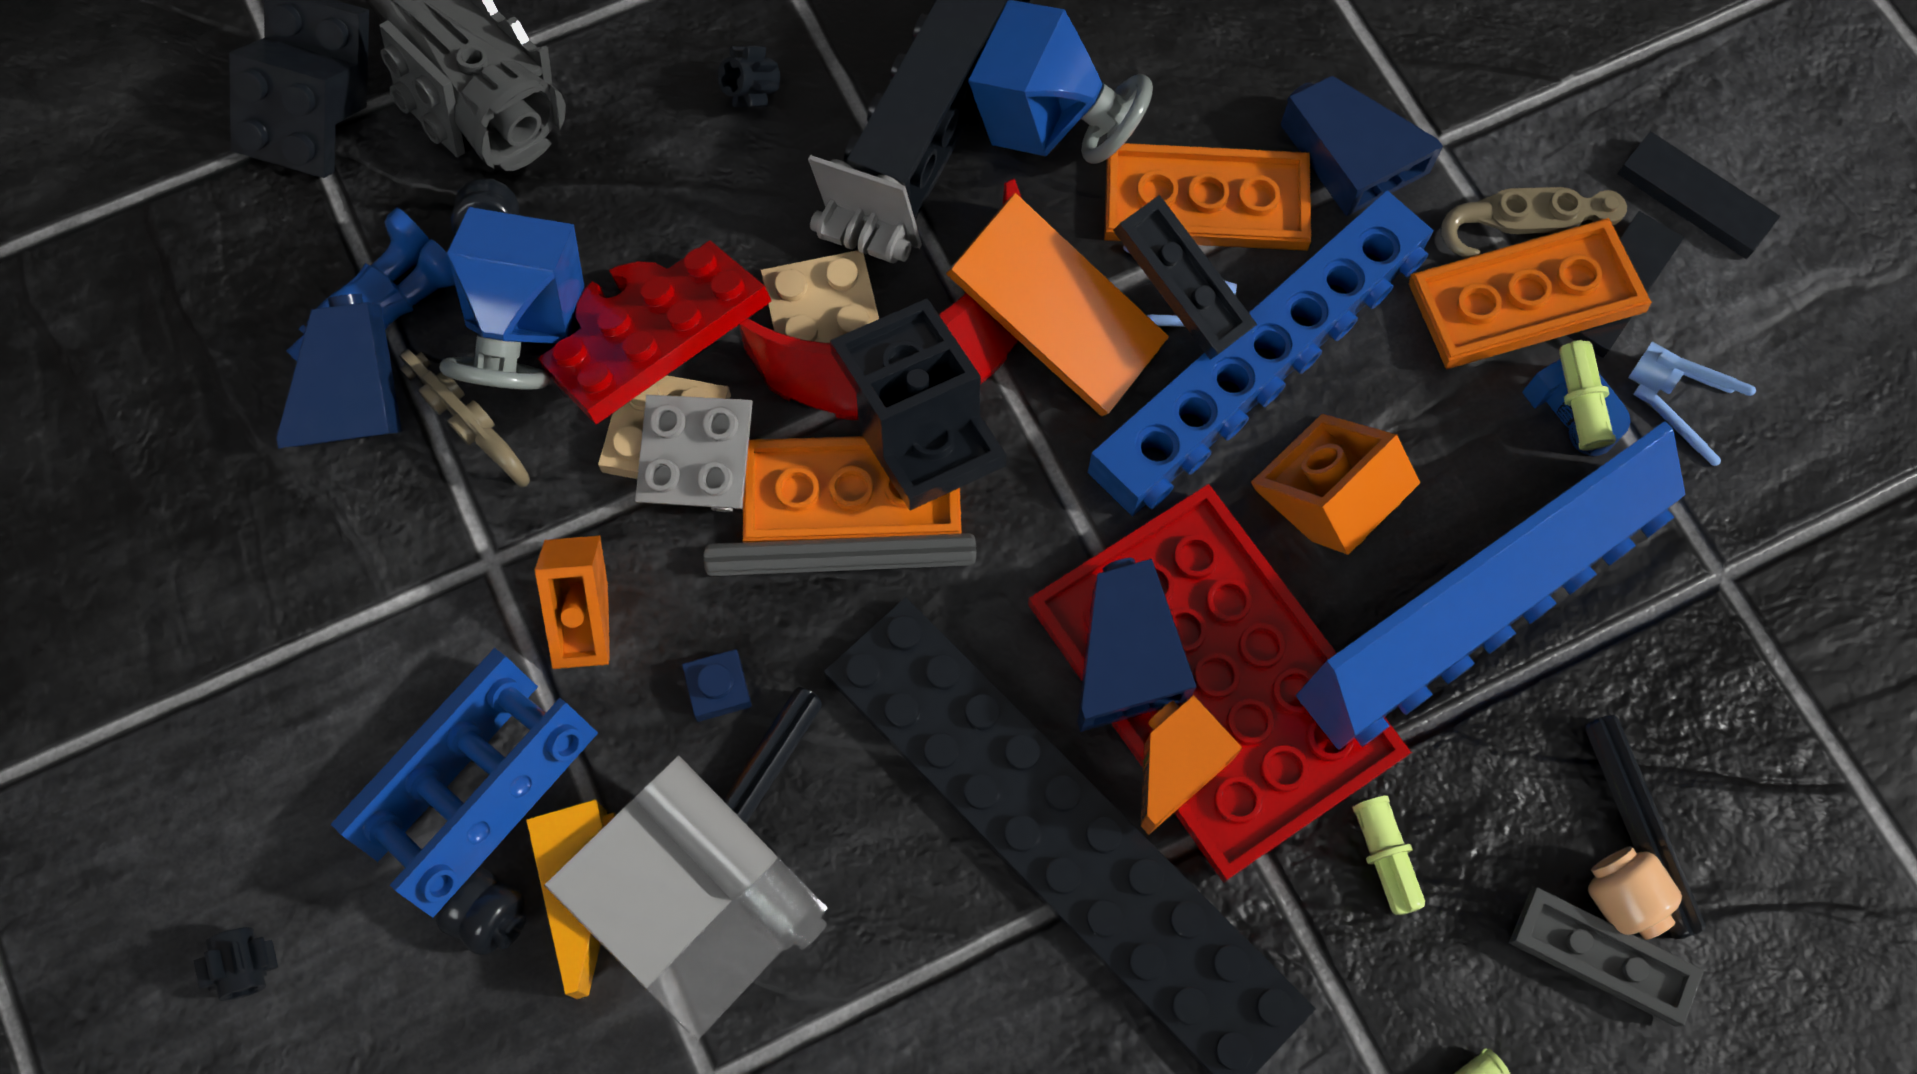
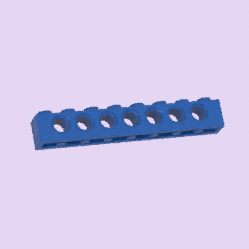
[1087,190,1434,517]

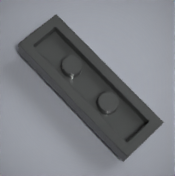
[1509,887,1705,1027]

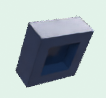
[682,649,752,722]

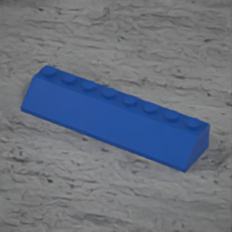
[1295,421,1686,751]

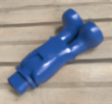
[286,207,455,361]

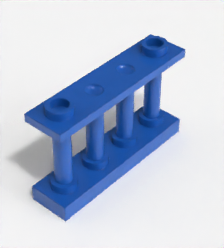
[331,648,598,918]

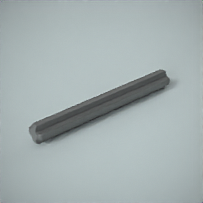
[704,533,976,576]

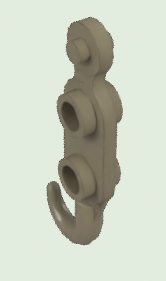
[1441,187,1627,258]
[399,349,530,487]

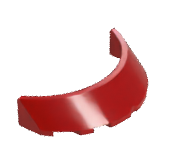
[739,178,1022,421]

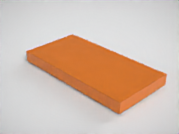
[1104,143,1311,251]
[946,193,1169,416]
[1409,218,1652,370]
[743,436,962,542]

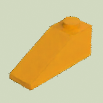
[527,799,616,999]

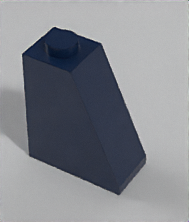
[1280,76,1443,217]
[276,294,402,448]
[1077,558,1197,732]

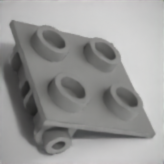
[808,155,922,264]
[635,395,753,512]

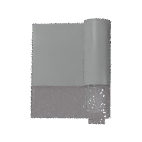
[544,755,827,1040]

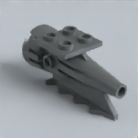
[366,0,566,171]

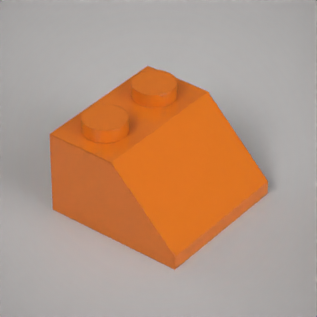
[1251,414,1420,555]

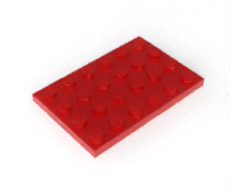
[1028,484,1412,883]

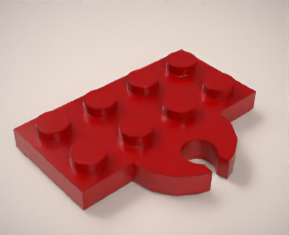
[538,240,772,425]

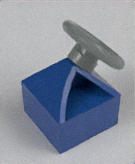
[968,0,1153,164]
[439,207,585,390]

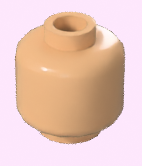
[1588,847,1682,940]

